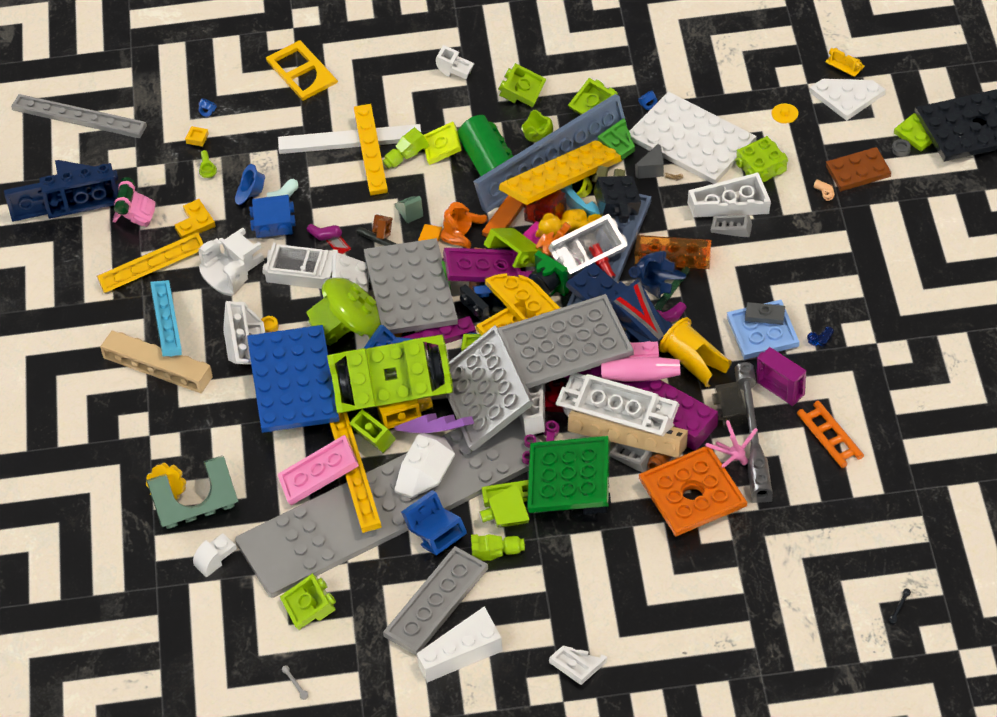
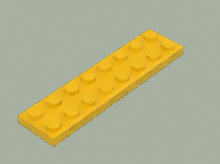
[499,140,622,205]

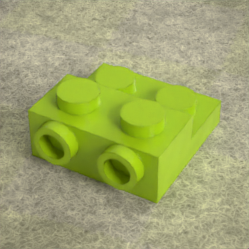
[498,63,546,107]
[568,78,618,115]
[280,573,336,630]

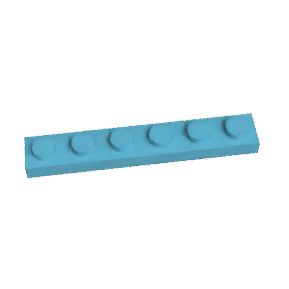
[150,280,182,357]

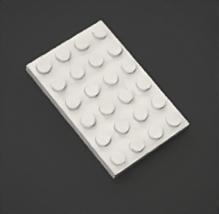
[629,91,756,184]

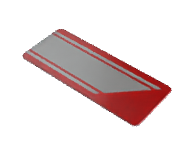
[326,236,351,254]

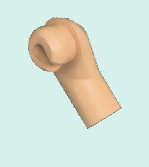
[814,180,835,201]

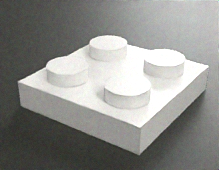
[332,252,369,293]

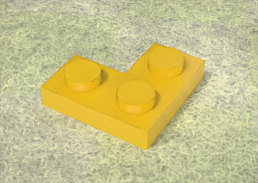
[174,199,216,239]

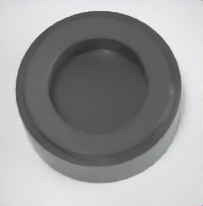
[892,139,911,157]

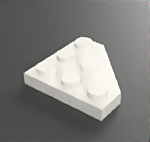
[809,79,886,121]

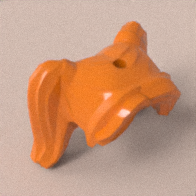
[440,202,488,249]

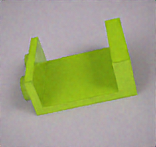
[484,228,542,268]

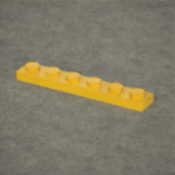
[354,104,388,196]
[96,232,203,293]

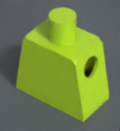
[479,484,530,528]

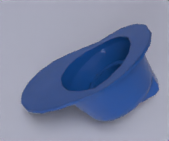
[235,164,265,205]

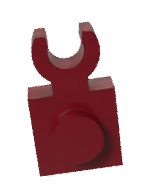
[545,381,564,413]

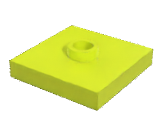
[424,122,462,165]

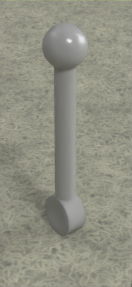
[282,665,308,700]

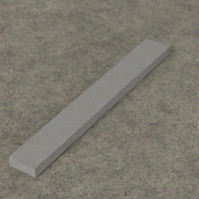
[11,94,147,138]

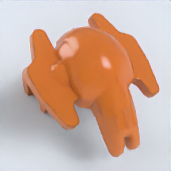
[536,222,571,259]

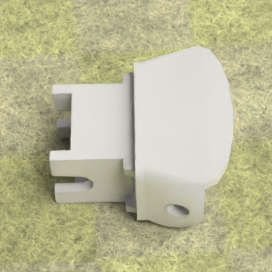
[198,228,264,296]

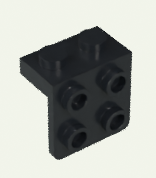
[460,284,507,322]

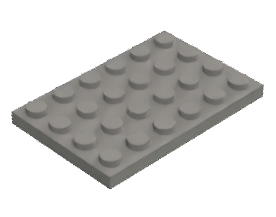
[364,238,458,334]
[497,294,634,389]
[446,325,534,451]

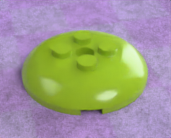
[322,277,381,339]

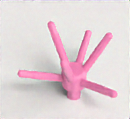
[705,420,758,468]

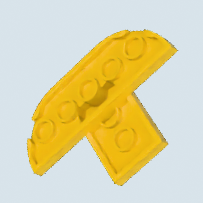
[476,273,560,336]

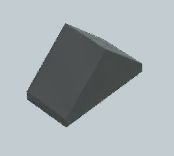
[635,144,664,179]

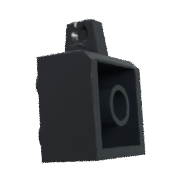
[594,176,641,223]

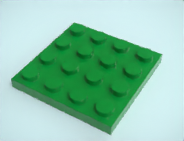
[527,436,610,513]

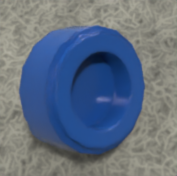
[638,91,658,110]
[198,98,217,117]

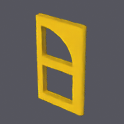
[266,40,338,101]

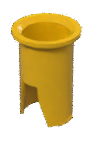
[659,317,732,387]

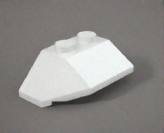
[223,301,265,364]
[394,433,455,499]

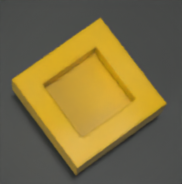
[185,126,209,147]

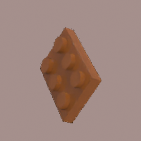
[826,147,891,192]

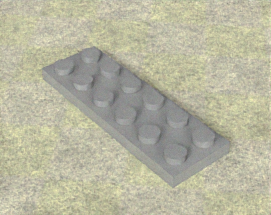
[383,546,488,656]

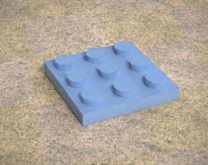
[727,300,799,360]

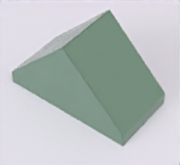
[394,196,423,223]

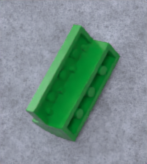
[457,115,514,176]

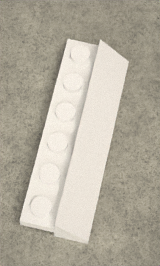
[556,373,680,437]

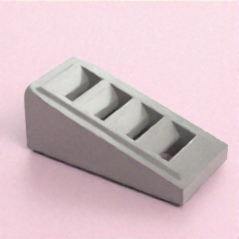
[711,215,752,237]
[609,443,653,472]

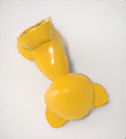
[535,209,588,238]

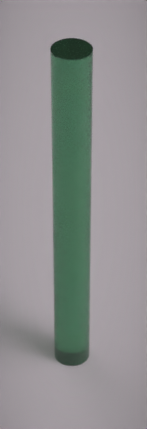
[654,267,690,311]

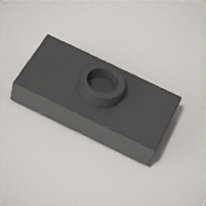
[745,302,785,325]

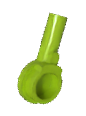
[199,150,217,178]

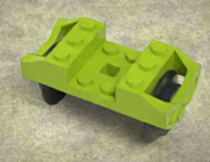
[327,335,454,413]

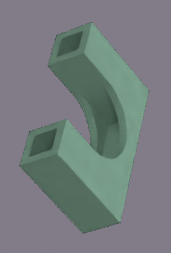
[146,455,238,529]

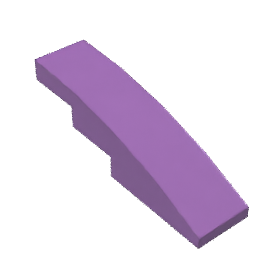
[394,413,474,433]

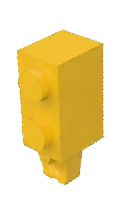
[377,397,433,429]

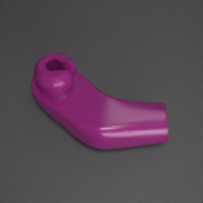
[307,224,342,241]
[657,302,687,323]

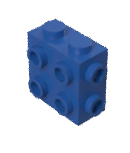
[249,195,296,238]

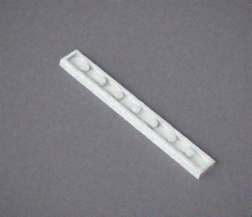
[278,124,421,154]

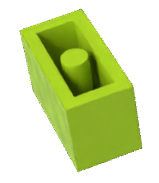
[349,409,396,453]

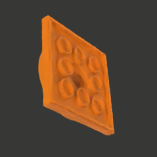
[639,446,747,537]

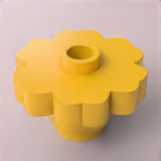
[146,463,186,500]

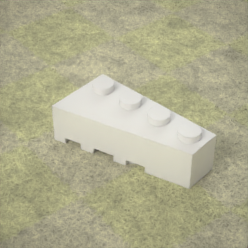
[687,173,771,217]
[519,383,545,435]
[417,606,503,682]

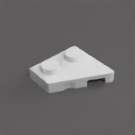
[549,646,607,685]

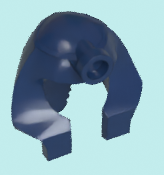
[629,251,686,299]

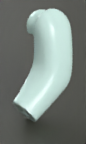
[267,179,298,197]

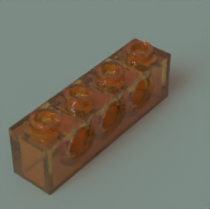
[635,235,712,269]

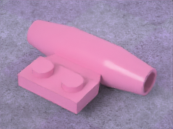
[601,341,680,382]

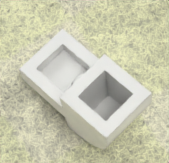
[436,45,474,79]
[193,533,236,577]

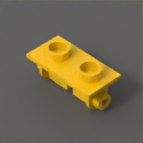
[825,48,865,77]

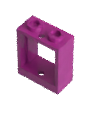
[756,347,806,406]

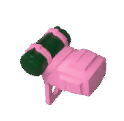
[113,177,155,227]

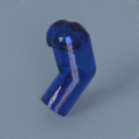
[807,326,834,346]

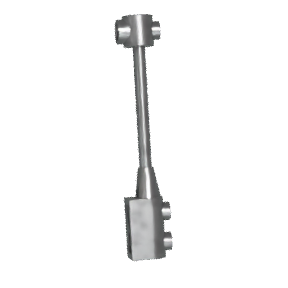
[735,362,773,503]

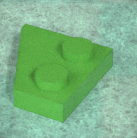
[597,118,635,160]

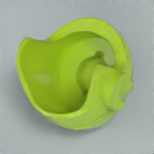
[522,110,554,143]

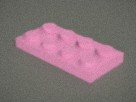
[277,435,359,505]

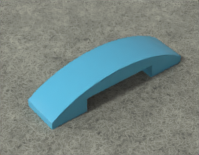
[560,184,603,221]

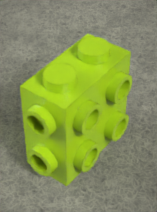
[735,136,788,182]
[307,298,351,346]

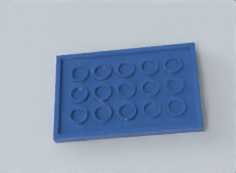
[247,325,339,433]

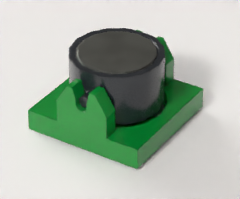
[528,250,569,296]

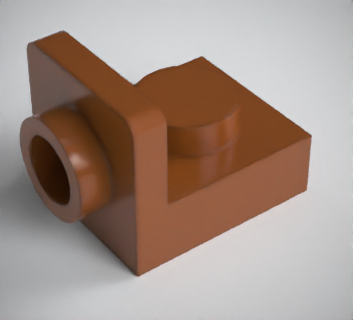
[372,214,393,239]

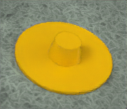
[772,103,798,124]

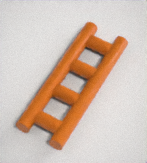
[797,401,864,468]

